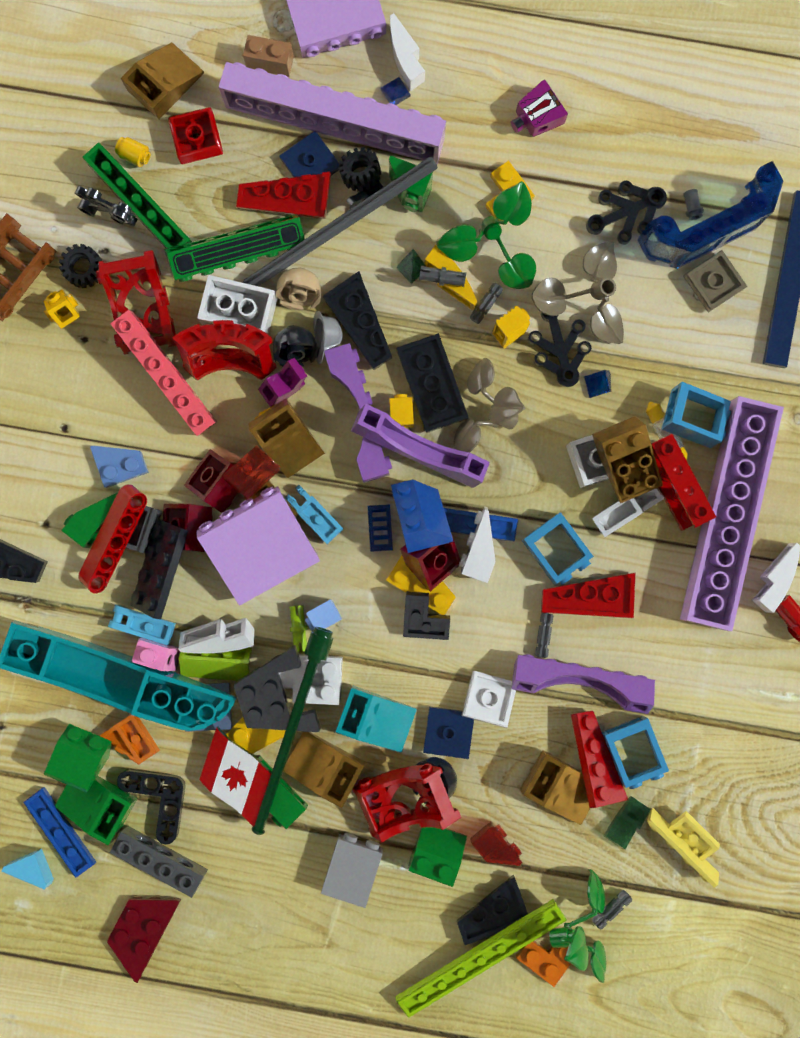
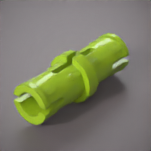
[289,605,308,652]

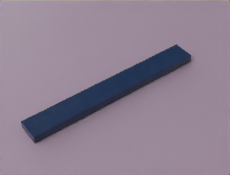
[763,190,800,368]

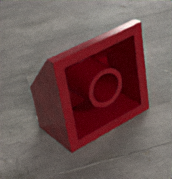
[184,449,249,513]
[162,504,213,552]
[400,533,460,592]

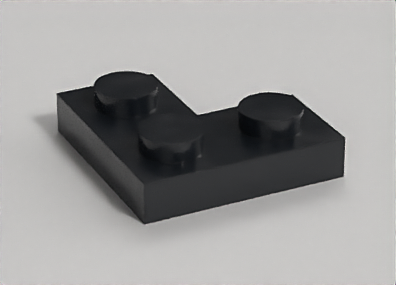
[403,591,450,640]

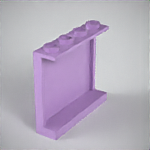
[286,0,386,58]
[197,486,320,606]

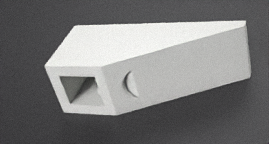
[459,506,496,583]

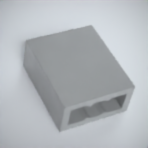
[321,833,383,908]

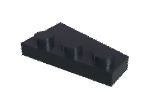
[0,539,48,583]
[457,874,528,945]

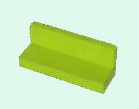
[179,646,252,681]

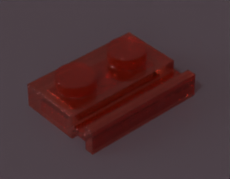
[223,445,280,500]

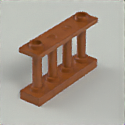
[0,213,57,322]

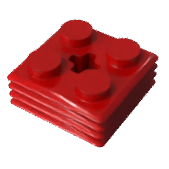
[168,107,223,164]

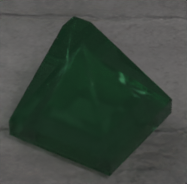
[397,249,426,284]

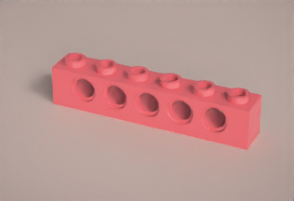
[110,310,217,436]

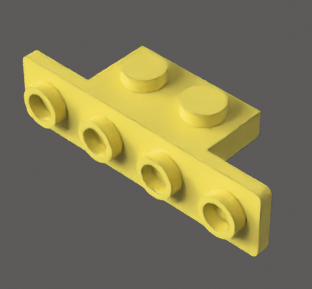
[647,808,720,888]

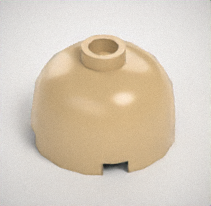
[275,267,321,311]

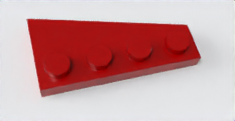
[236,172,331,219]
[541,572,636,618]

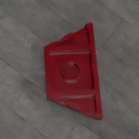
[107,897,181,983]

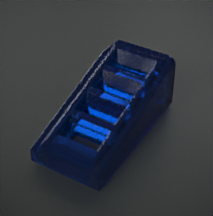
[367,504,393,552]

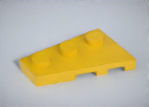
[386,555,456,615]
[226,717,286,754]

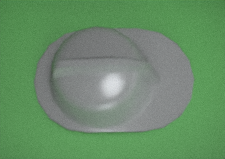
[313,311,342,364]

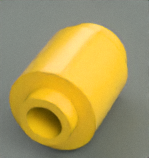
[115,137,151,167]

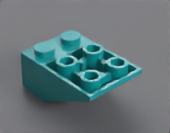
[336,685,417,753]

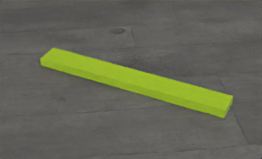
[395,899,567,1018]

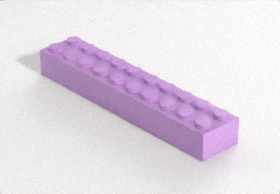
[218,62,446,164]
[680,396,784,631]

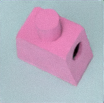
[132,637,180,671]

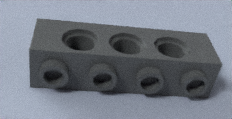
[110,826,208,898]

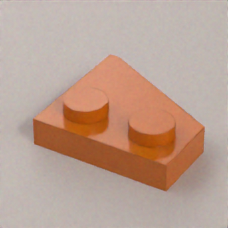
[100,715,160,765]

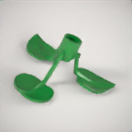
[436,181,536,289]
[549,869,607,983]

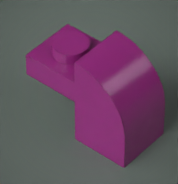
[258,358,307,407]

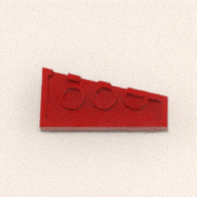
[571,711,628,808]

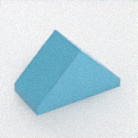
[1,849,54,890]

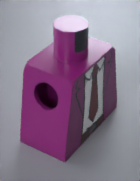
[510,79,568,137]

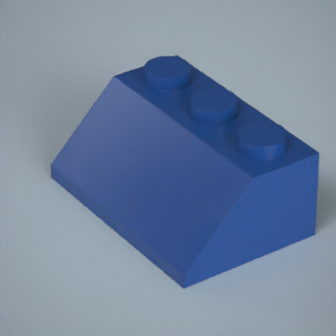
[391,479,453,553]

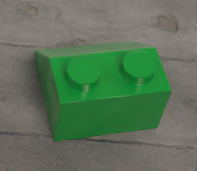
[389,155,433,212]
[44,724,112,793]
[408,827,467,887]

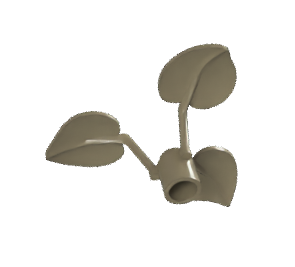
[532,242,624,344]
[454,358,525,452]

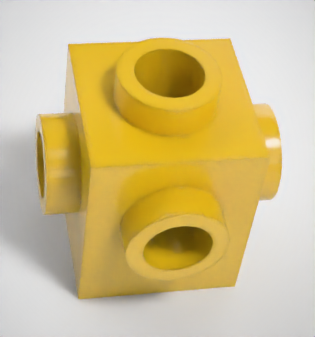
[43,289,80,329]

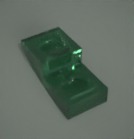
[604,796,651,850]

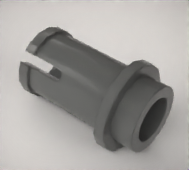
[683,189,704,220]

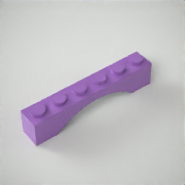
[324,343,392,483]
[351,404,490,488]
[512,654,655,714]

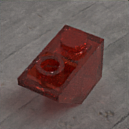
[470,821,523,866]

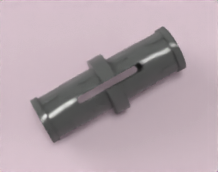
[419,265,466,287]

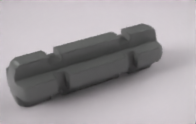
[470,283,503,324]
[535,613,554,658]
[592,890,633,930]

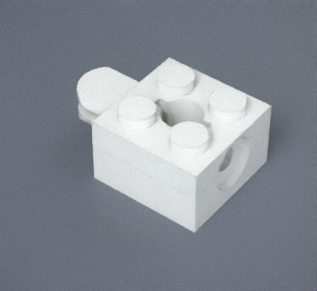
[279,654,343,705]

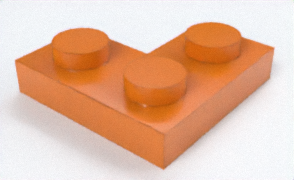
[516,941,571,987]

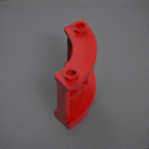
[96,250,176,355]
[172,320,277,380]
[352,764,462,842]

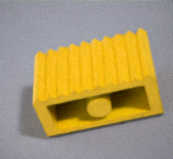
[492,306,530,349]

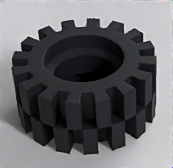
[339,147,381,192]
[59,244,102,288]

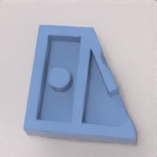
[90,446,149,488]

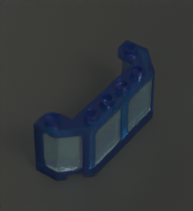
[637,161,783,269]

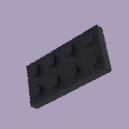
[396,333,469,433]
[130,519,188,620]

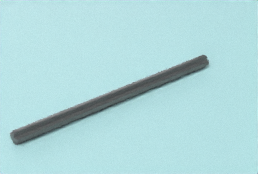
[243,157,438,287]

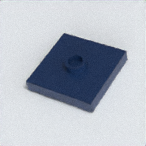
[279,131,340,178]
[423,706,474,759]

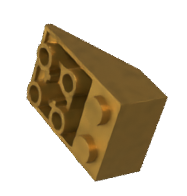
[121,42,205,120]
[248,398,325,478]
[592,416,663,503]
[283,732,365,808]
[521,750,590,825]

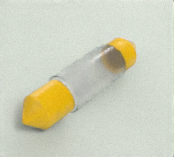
[646,402,688,460]

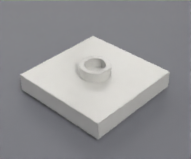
[462,671,516,728]

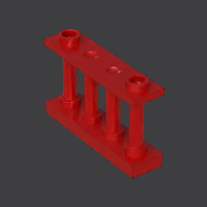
[651,434,716,531]

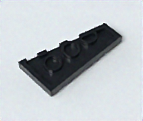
[322,271,392,370]

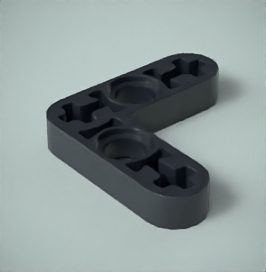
[117,769,185,845]

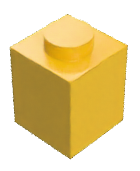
[389,394,414,428]

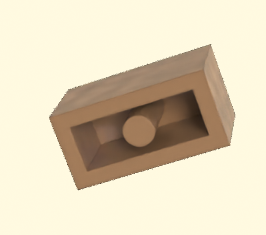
[243,35,294,77]

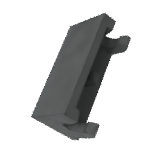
[126,506,162,554]

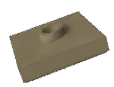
[683,250,747,313]

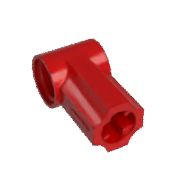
[775,595,800,642]

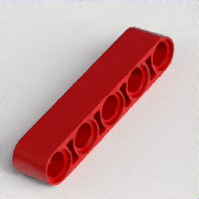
[78,484,147,594]

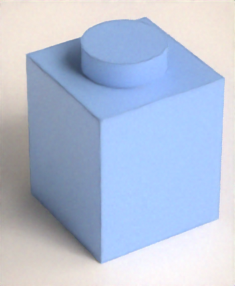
[305,599,342,631]

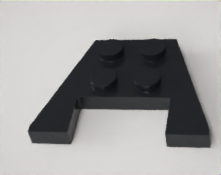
[233,645,321,732]

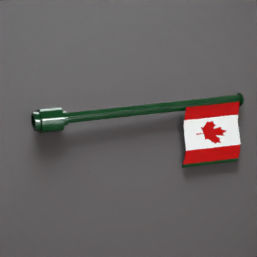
[199,627,333,835]

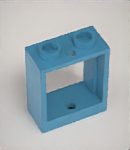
[662,382,731,448]
[521,512,594,585]
[602,716,669,789]

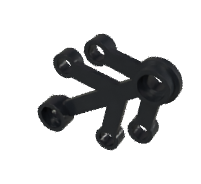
[586,180,667,245]
[74,186,138,227]
[528,312,592,387]

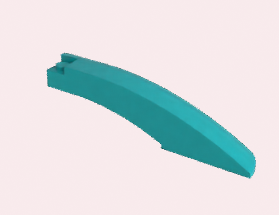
[0,620,236,731]

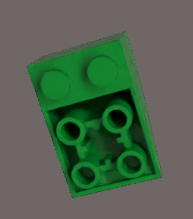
[55,776,138,845]

